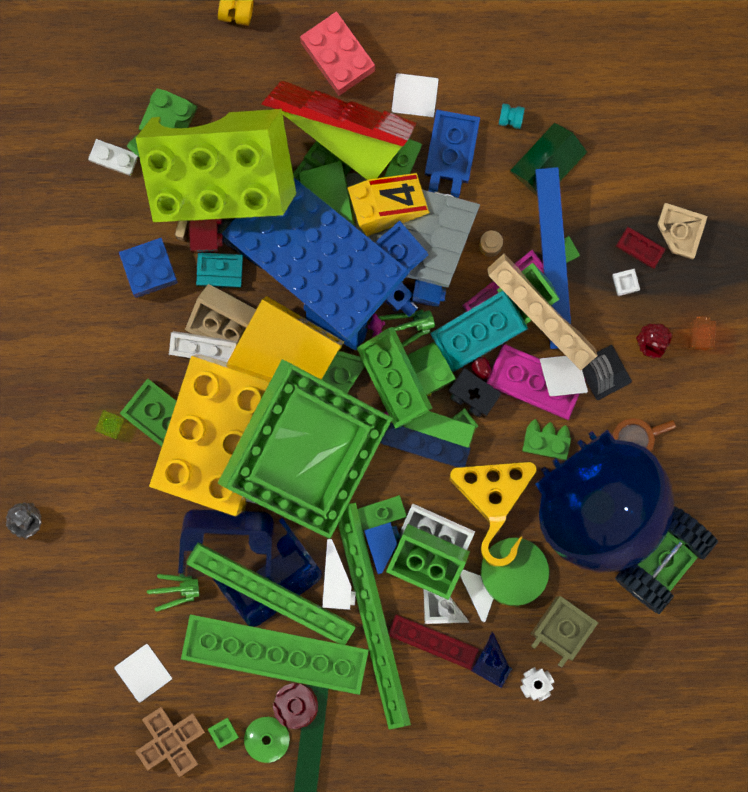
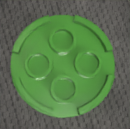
[481,538,549,606]

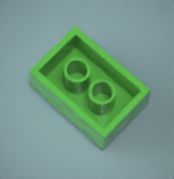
[386,524,470,600]

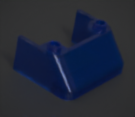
[178,509,274,580]
[213,518,322,627]

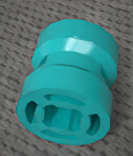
[499,103,525,129]

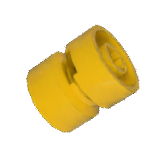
[218,0,254,26]

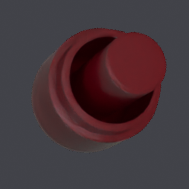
[471,356,491,380]

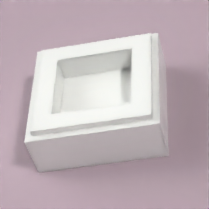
[612,268,640,296]

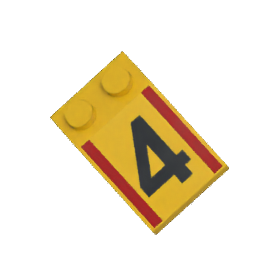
[348,173,430,237]

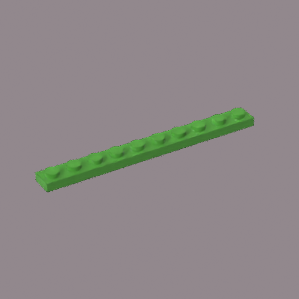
[338,503,411,729]

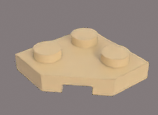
[657,203,708,260]

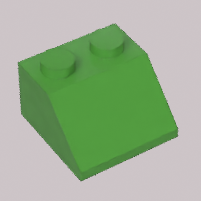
[407,342,455,396]

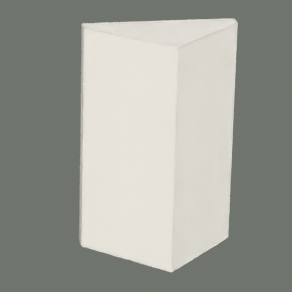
[399,504,475,550]

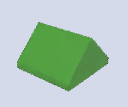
[497,263,560,325]

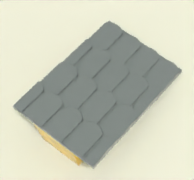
[346,173,480,288]

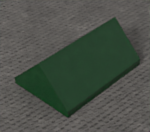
[510,122,587,196]

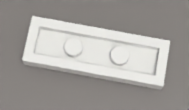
[169,331,238,363]

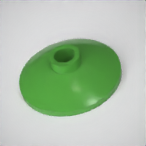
[244,717,290,763]

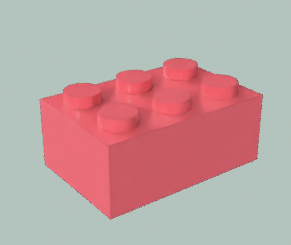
[300,11,375,96]

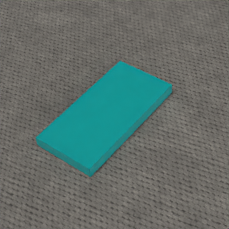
[430,291,528,372]

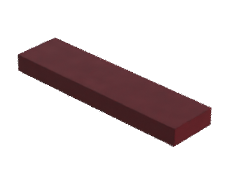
[388,614,480,670]

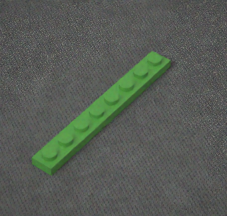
[186,542,356,645]

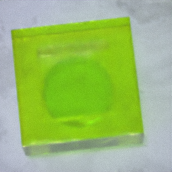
[95,410,125,440]

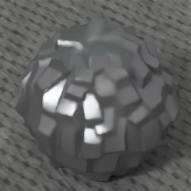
[6,502,42,539]

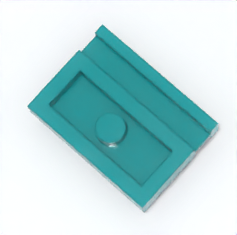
[196,253,243,288]

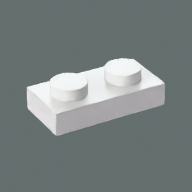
[88,139,138,176]

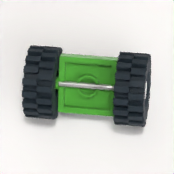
[615,506,718,614]

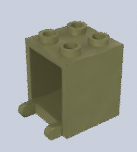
[531,596,598,668]

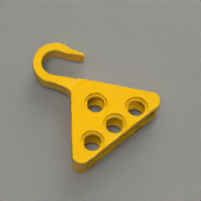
[450,462,536,567]

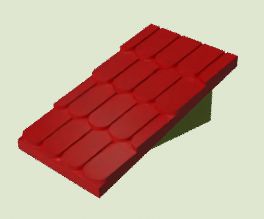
[261,81,416,180]

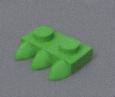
[522,419,571,461]

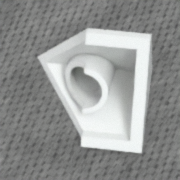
[424,589,469,624]

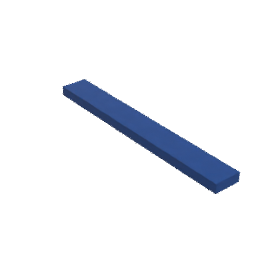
[535,167,571,349]

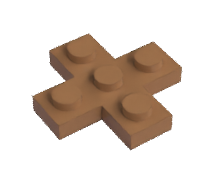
[135,706,205,777]

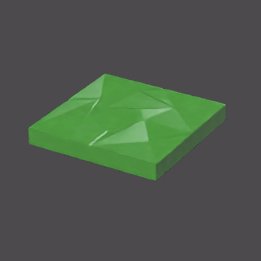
[218,359,393,539]

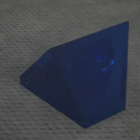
[471,631,512,688]

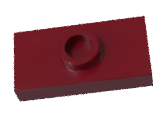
[615,226,666,269]

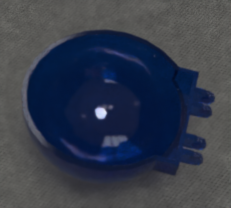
[535,429,674,573]

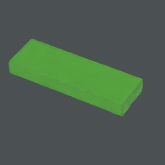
[405,411,476,448]

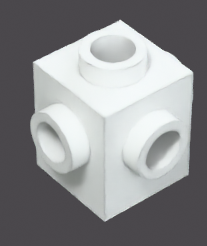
[520,667,554,702]

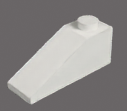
[322,539,356,610]

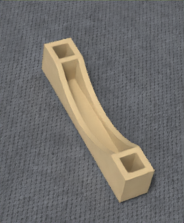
[487,254,597,371]

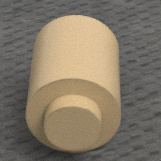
[479,230,503,257]

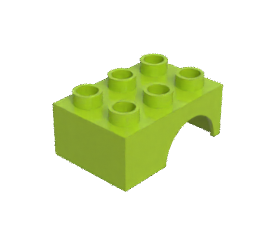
[136,109,296,222]

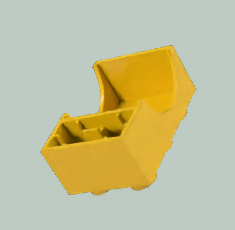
[149,354,272,516]

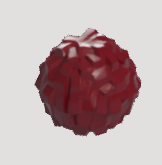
[636,323,673,359]

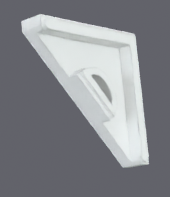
[460,570,493,622]

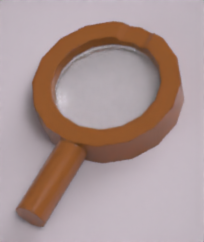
[611,418,676,461]

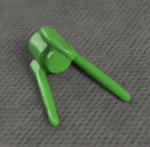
[378,310,435,347]
[147,574,199,612]

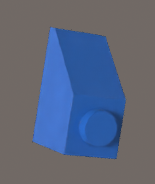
[413,280,446,307]
[364,523,400,574]

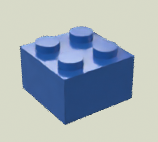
[119,238,178,298]

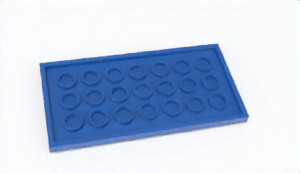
[222,178,410,341]

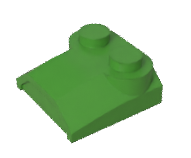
[139,88,197,131]

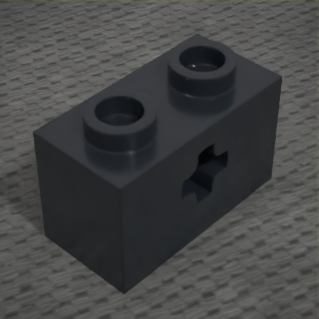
[448,368,502,418]

